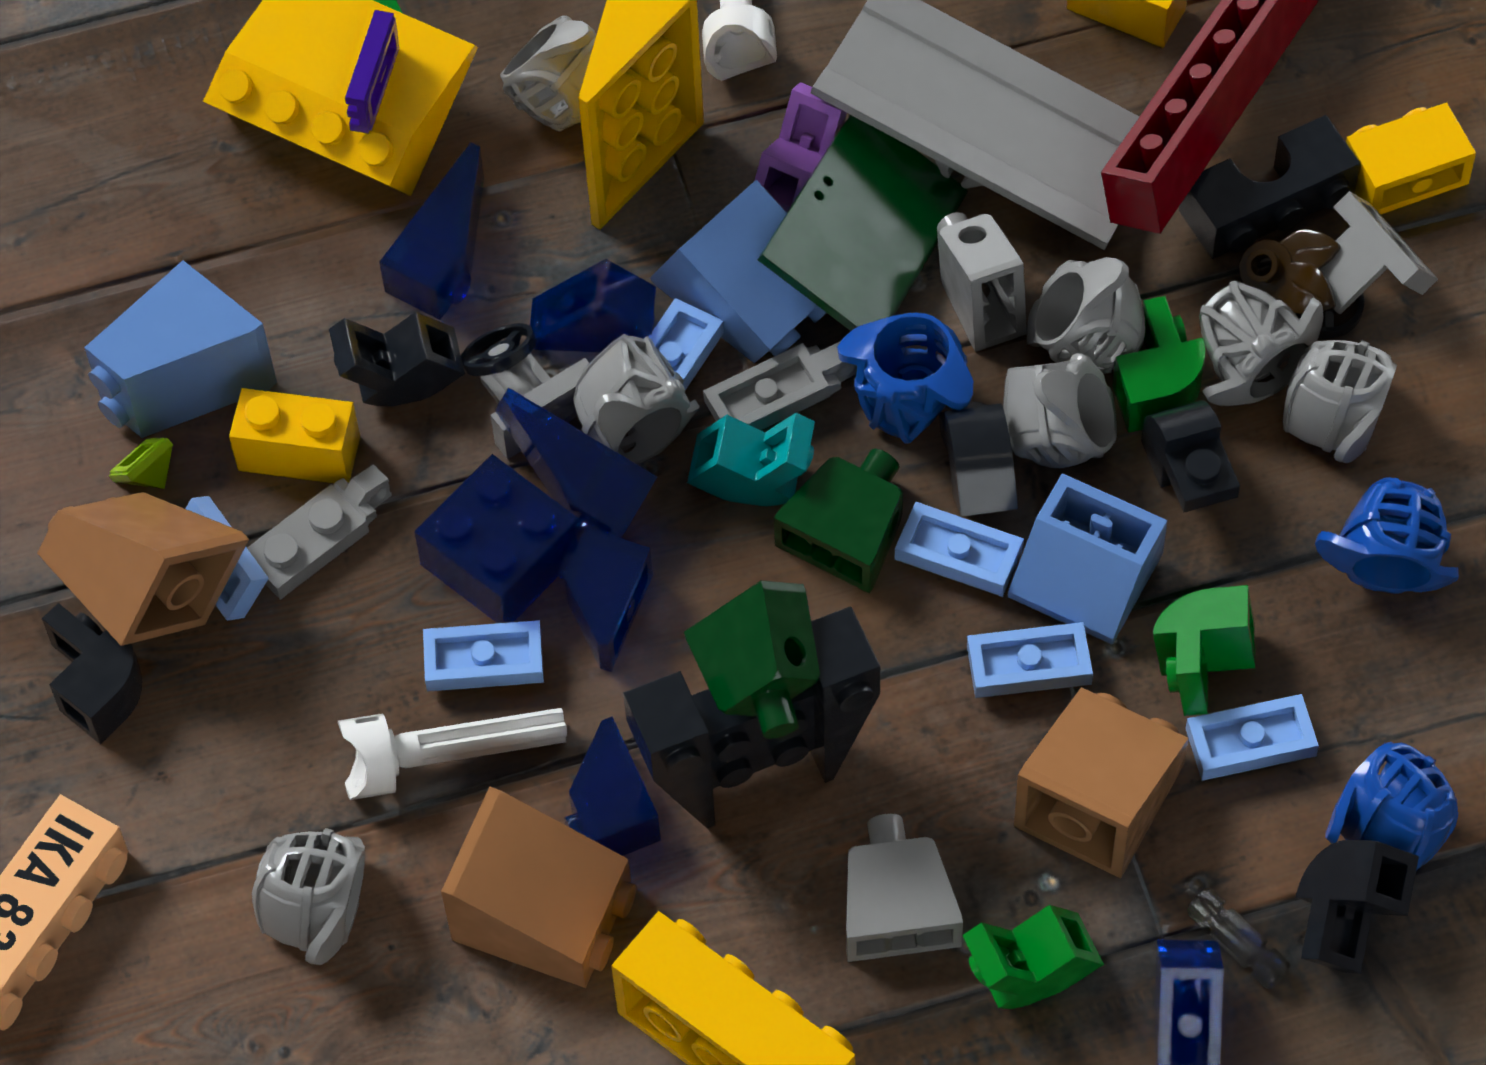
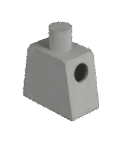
[937,212,1027,352]
[846,814,963,962]

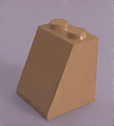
[37,492,249,646]
[1014,687,1189,878]
[441,787,637,988]

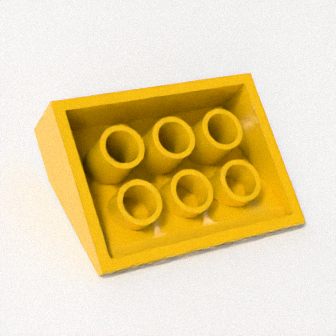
[203,0,478,196]
[578,0,704,230]

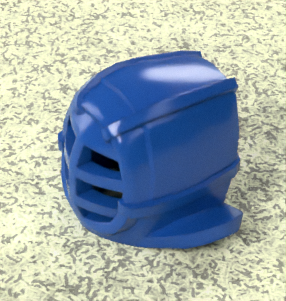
[837,312,974,444]
[1315,477,1459,594]
[1325,742,1458,871]

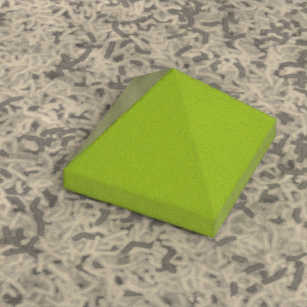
[109,437,173,489]

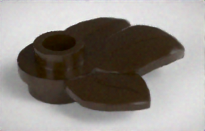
[1239,229,1340,315]

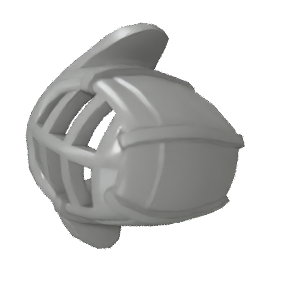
[500,15,597,132]
[1026,257,1145,374]
[1199,281,1323,406]
[573,334,700,466]
[1283,340,1397,463]
[1003,353,1117,468]
[252,828,365,965]

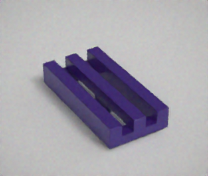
[345,10,400,134]

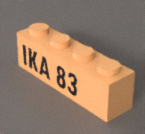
[0,794,129,1031]

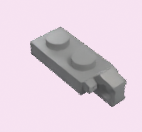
[703,341,857,430]
[247,464,392,600]

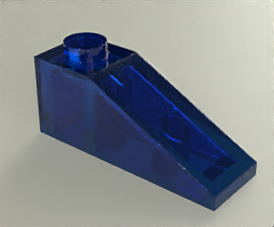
[379,142,484,320]
[495,387,657,546]

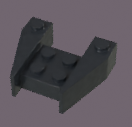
[623,606,881,829]

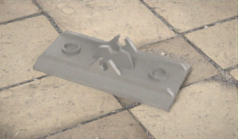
[810,0,1139,250]

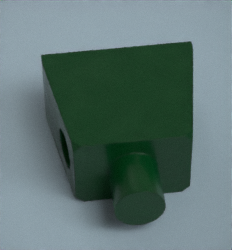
[774,449,903,594]
[684,580,820,739]

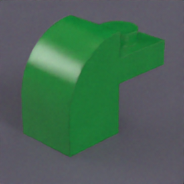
[1112,296,1205,433]
[1153,585,1255,716]
[962,904,1104,1009]

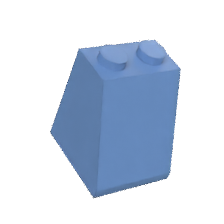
[649,180,827,363]
[84,260,277,438]

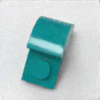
[687,413,815,506]

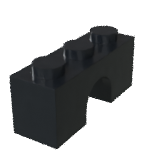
[1179,115,1360,259]

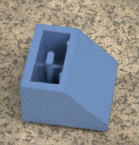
[1008,473,1167,645]

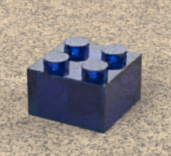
[414,454,583,623]

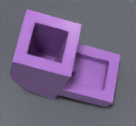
[754,82,847,213]

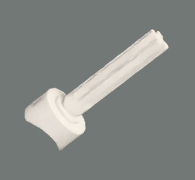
[702,0,777,81]
[337,708,567,800]

